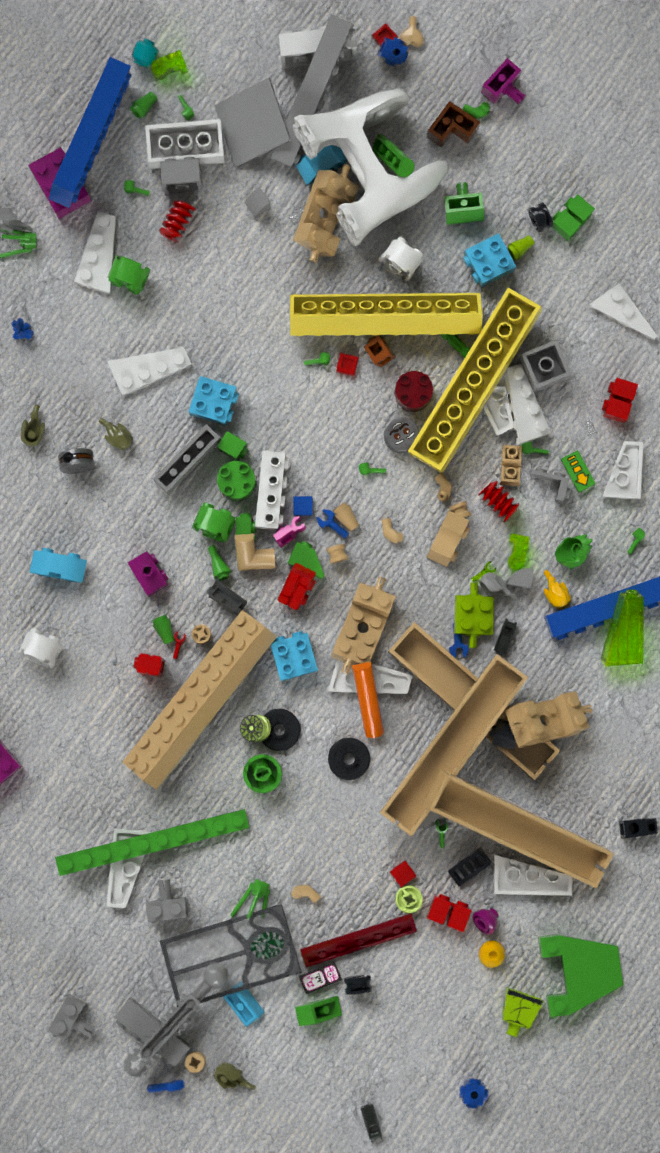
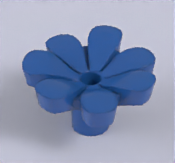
[11,318,34,340]

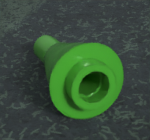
[208,545,232,581]

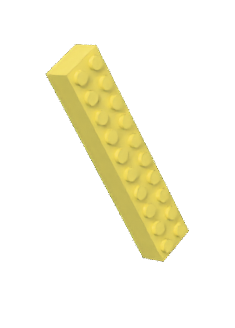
[408,288,542,474]
[290,293,482,336]

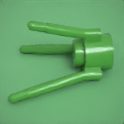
[0,229,37,258]
[231,879,271,919]

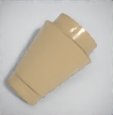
[333,502,359,531]

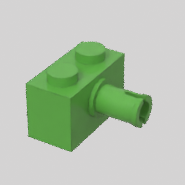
[444,182,484,225]

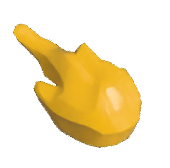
[544,570,571,610]

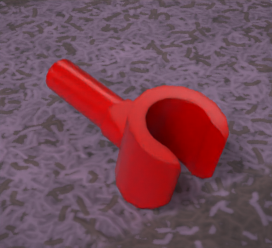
[173,631,186,659]

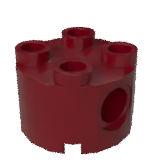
[394,371,433,412]

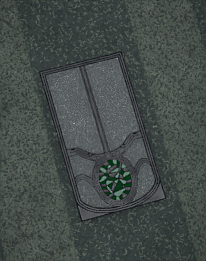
[160,904,302,1008]

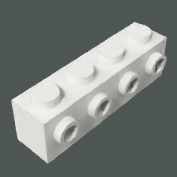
[255,451,289,531]

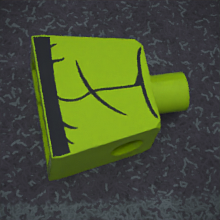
[502,987,543,1037]

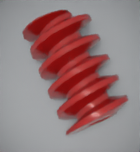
[159,200,196,243]
[478,480,519,522]

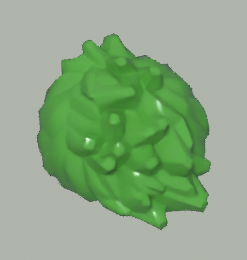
[555,534,592,570]

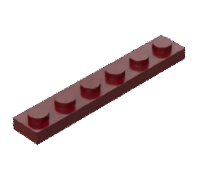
[300,913,417,967]

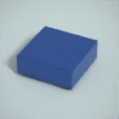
[293,496,313,516]

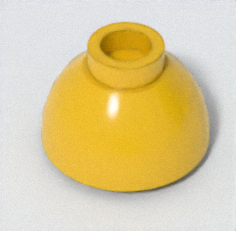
[478,940,506,968]

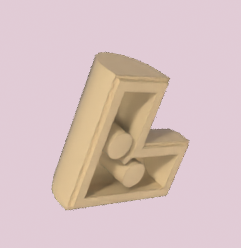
[235,534,276,571]

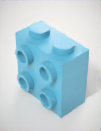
[463,233,516,288]
[189,376,239,426]
[271,631,318,681]

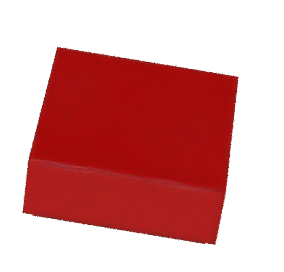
[372,23,398,47]
[336,353,359,376]
[389,860,416,887]

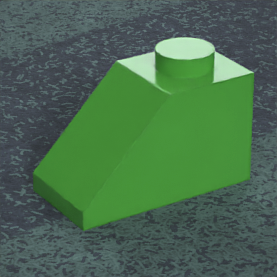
[288,541,324,580]
[295,996,342,1026]

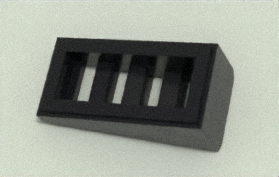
[448,847,491,887]

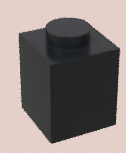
[490,719,516,750]

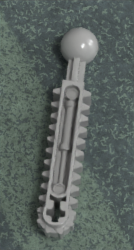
[124,963,228,1077]

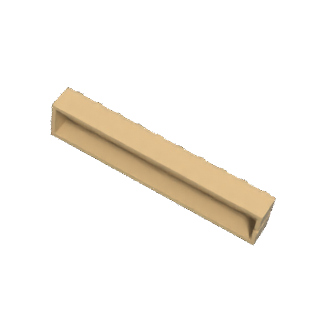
[122,610,277,790]
[388,622,560,780]
[380,654,528,837]
[423,769,614,889]

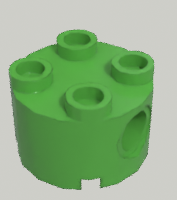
[108,255,151,295]
[217,461,256,501]
[192,502,236,543]
[243,754,282,793]

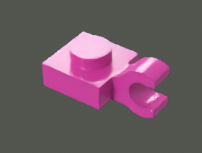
[273,516,306,548]

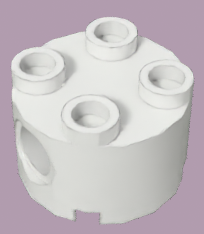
[379,237,423,282]
[18,628,62,669]

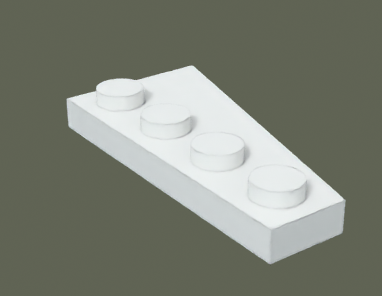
[107,347,192,396]
[504,364,551,445]
[328,660,413,694]

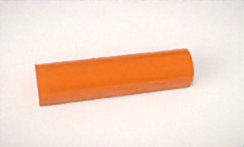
[352,662,384,738]

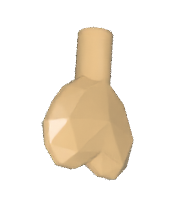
[399,16,424,47]

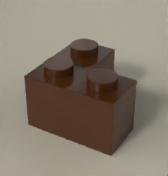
[427,101,480,148]

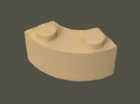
[426,510,470,567]

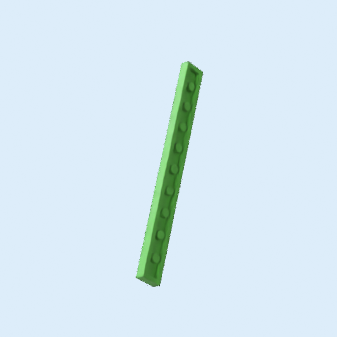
[55,809,249,876]

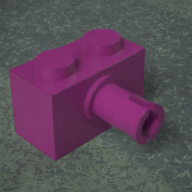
[481,58,526,105]
[128,551,169,597]

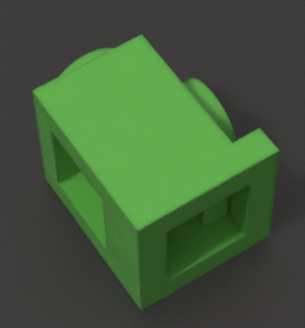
[236,513,256,542]

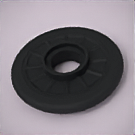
[262,709,301,751]
[328,738,370,780]

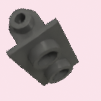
[207,580,247,616]

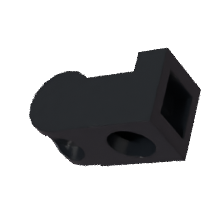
[619,818,658,839]

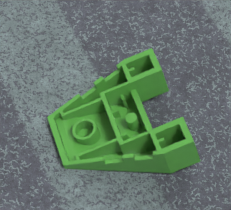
[538,934,623,1017]

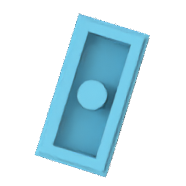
[223,981,264,1027]

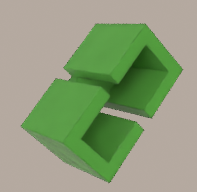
[552,194,595,241]

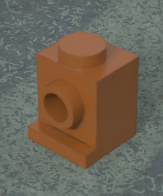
[364,336,396,367]

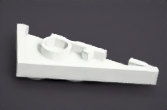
[589,284,658,340]

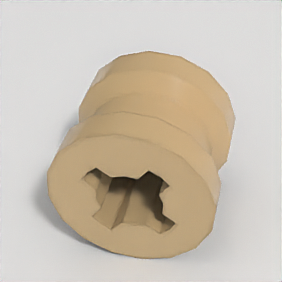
[448,501,471,518]
[326,544,349,564]
[191,624,211,645]
[185,1051,205,1073]

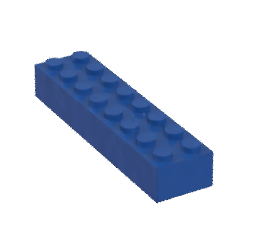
[49,57,132,208]

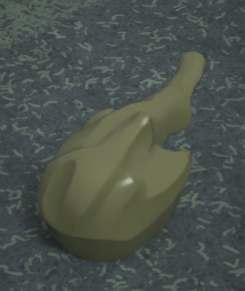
[20,404,45,447]
[99,418,133,450]
[214,1063,256,1090]

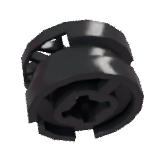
[528,202,553,233]
[344,975,372,995]

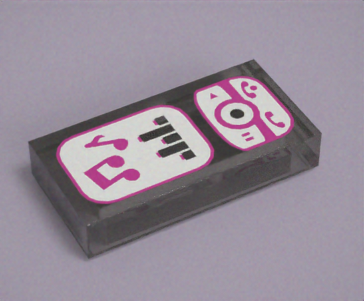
[299,961,342,994]

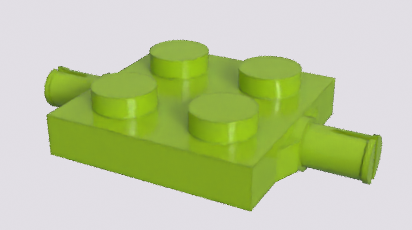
[454,583,494,648]

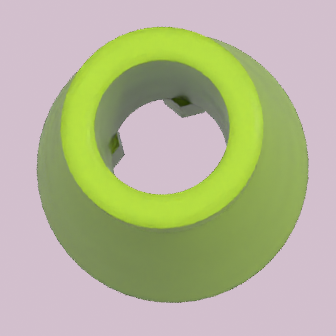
[507,235,535,261]

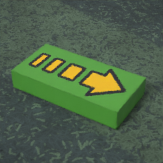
[561,450,596,493]

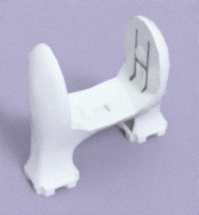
[292,89,448,247]

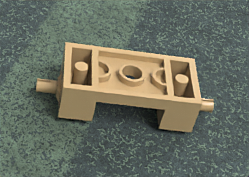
[293,164,359,263]
[331,576,396,674]
[505,691,593,748]

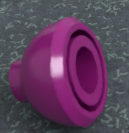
[472,908,499,935]

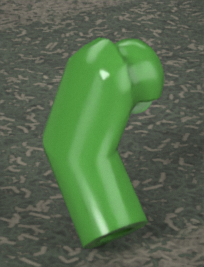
[462,102,490,119]

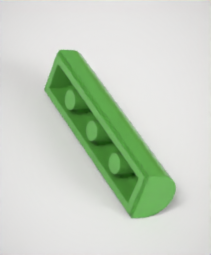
[372,133,415,177]

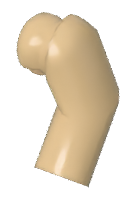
[434,473,452,501]
[382,518,403,543]
[291,885,321,903]

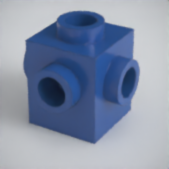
[377,37,409,67]
[459,1078,488,1109]

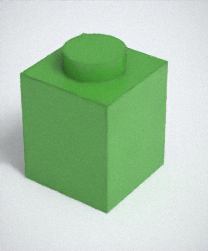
[217,431,248,461]

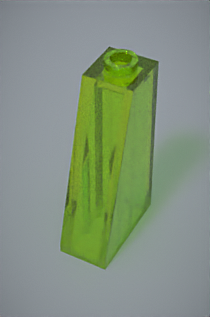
[601,590,644,666]

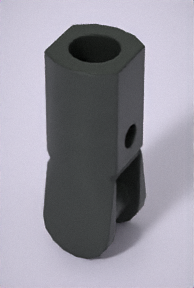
[494,618,517,655]
[360,1104,383,1142]

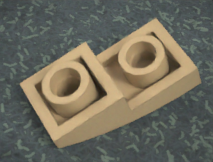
[500,445,522,486]

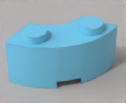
[296,145,348,185]
[29,548,87,583]

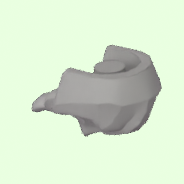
[0,208,32,233]
[479,572,519,601]

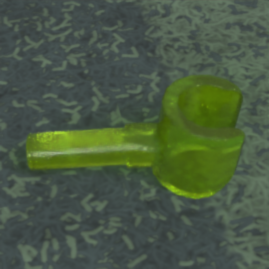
[471,561,496,582]

